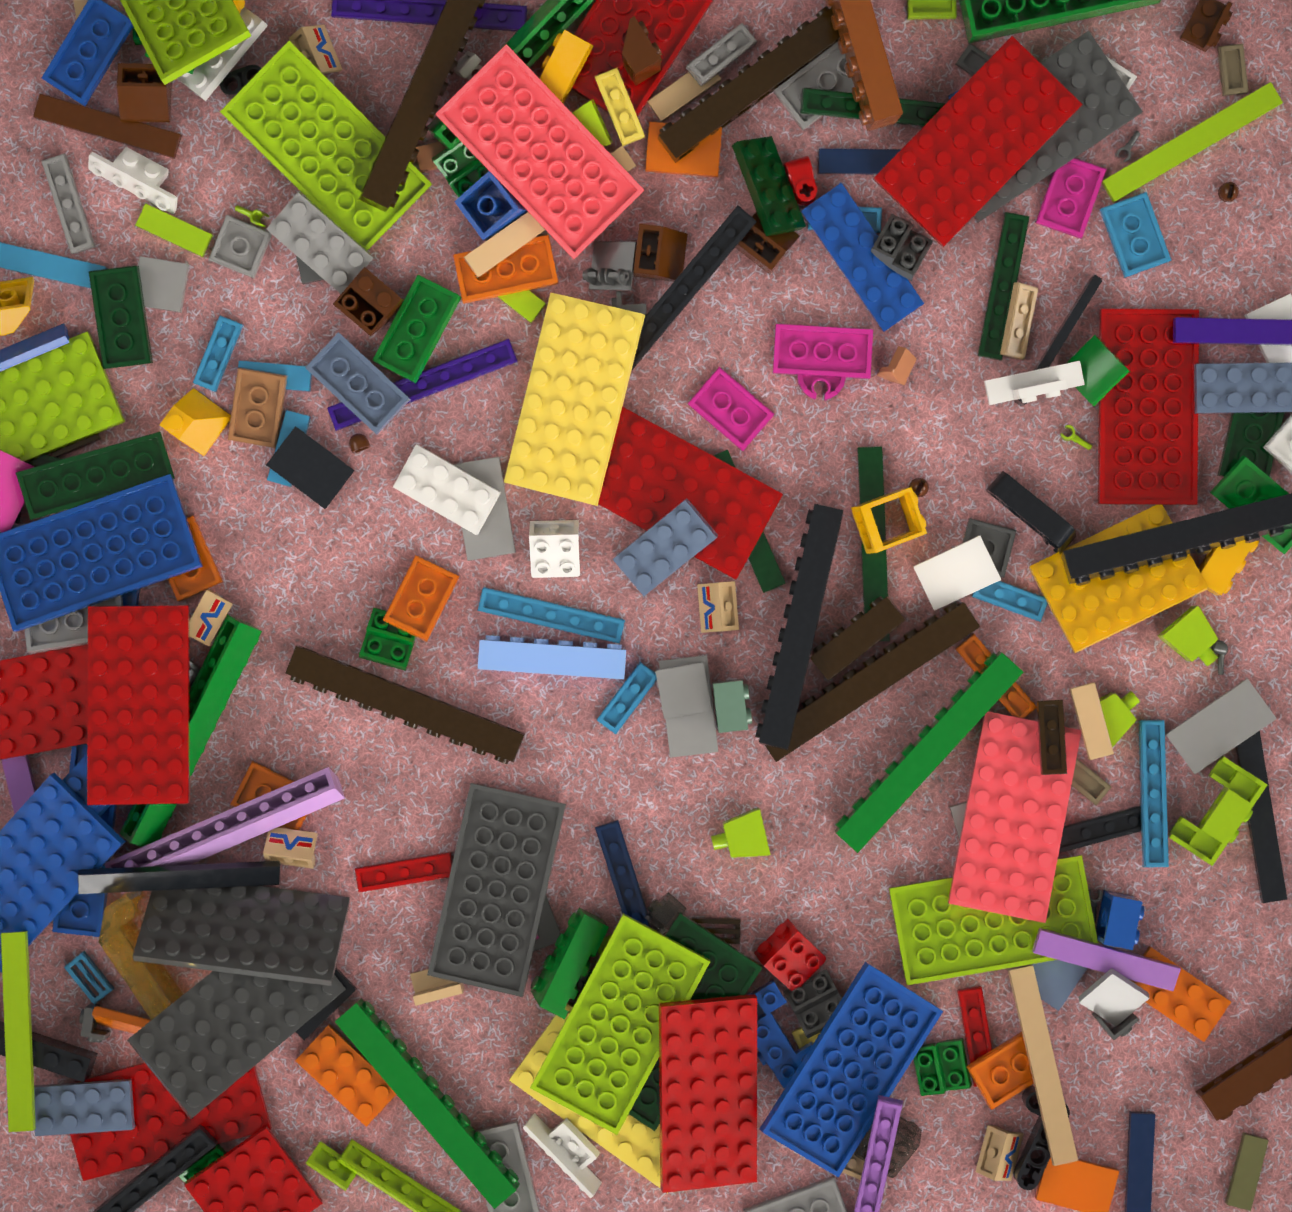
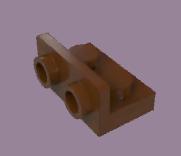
[1180,0,1233,52]

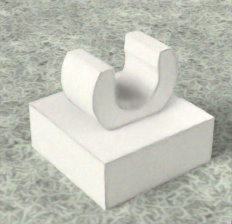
[454,51,483,81]

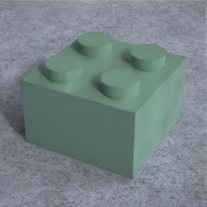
[712,679,752,733]

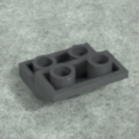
[871,214,933,281]
[783,969,842,1039]

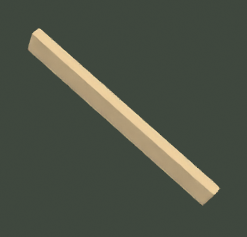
[464,146,636,278]
[1008,965,1078,1166]

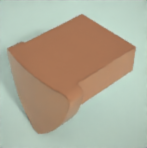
[877,346,917,385]

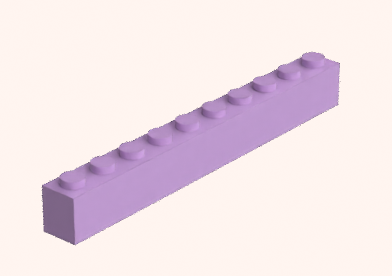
[104,767,345,894]

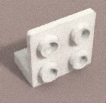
[529,520,580,578]

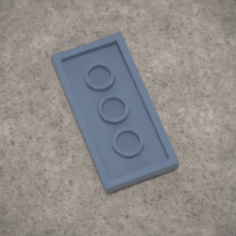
[305,332,410,435]
[1194,363,1292,414]
[613,498,718,596]
[34,1079,135,1136]

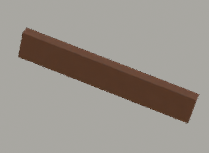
[33,94,182,159]

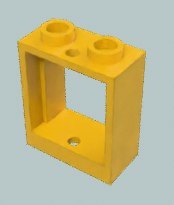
[851,487,927,554]

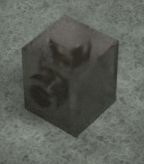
[644,892,687,934]

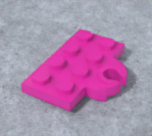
[773,324,873,401]

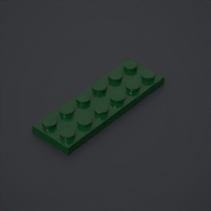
[16,432,175,520]

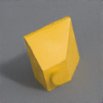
[0,277,34,336]
[159,388,231,456]

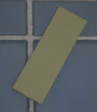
[1225,1132,1269,1211]

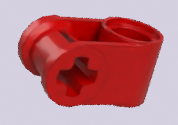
[784,156,817,206]

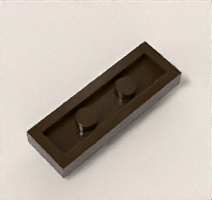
[1037,700,1067,775]

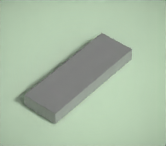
[686,23,757,86]

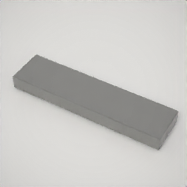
[42,153,96,255]

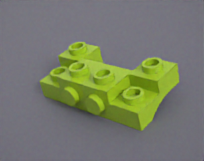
[1168,756,1267,866]

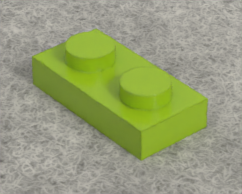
[305,1141,357,1191]

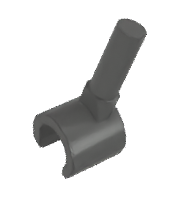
[1115,131,1141,162]
[1211,640,1228,675]
[1088,889,1103,923]

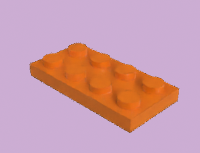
[453,235,559,304]
[1129,946,1231,1042]
[295,1024,396,1127]

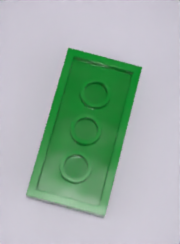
[372,275,462,383]
[1210,455,1292,554]

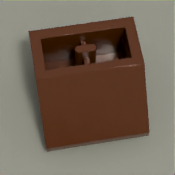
[622,16,662,86]
[117,63,172,122]
[735,211,800,275]
[633,224,688,282]
[333,267,404,336]

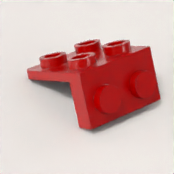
[754,918,826,991]

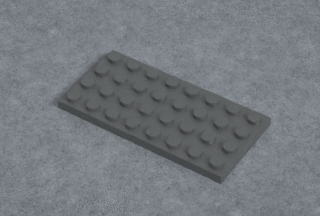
[974,31,1143,223]
[427,783,566,997]
[133,886,350,986]
[127,971,346,1119]

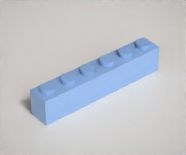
[478,635,626,679]

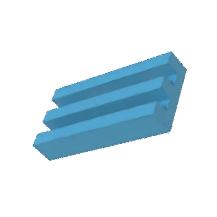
[64,951,115,1005]

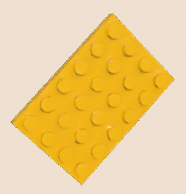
[1029,505,1208,653]

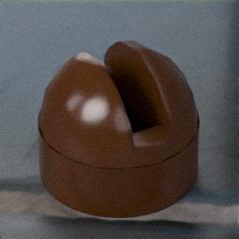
[1218,182,1239,202]
[349,434,371,453]
[909,478,929,497]

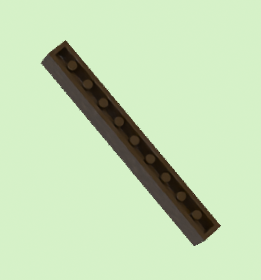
[359,0,486,212]
[658,6,840,163]
[765,601,980,762]
[285,646,525,764]

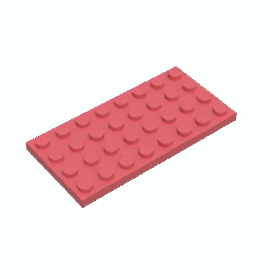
[435,44,644,260]
[948,712,1081,923]

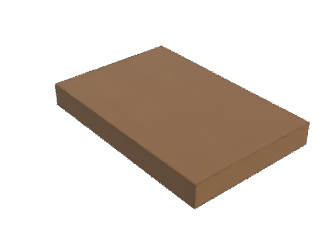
[228,367,288,448]

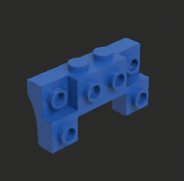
[747,979,813,1089]

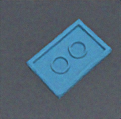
[1100,192,1171,278]

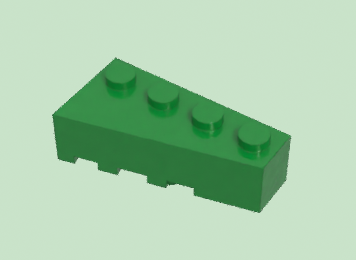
[531,907,609,1019]

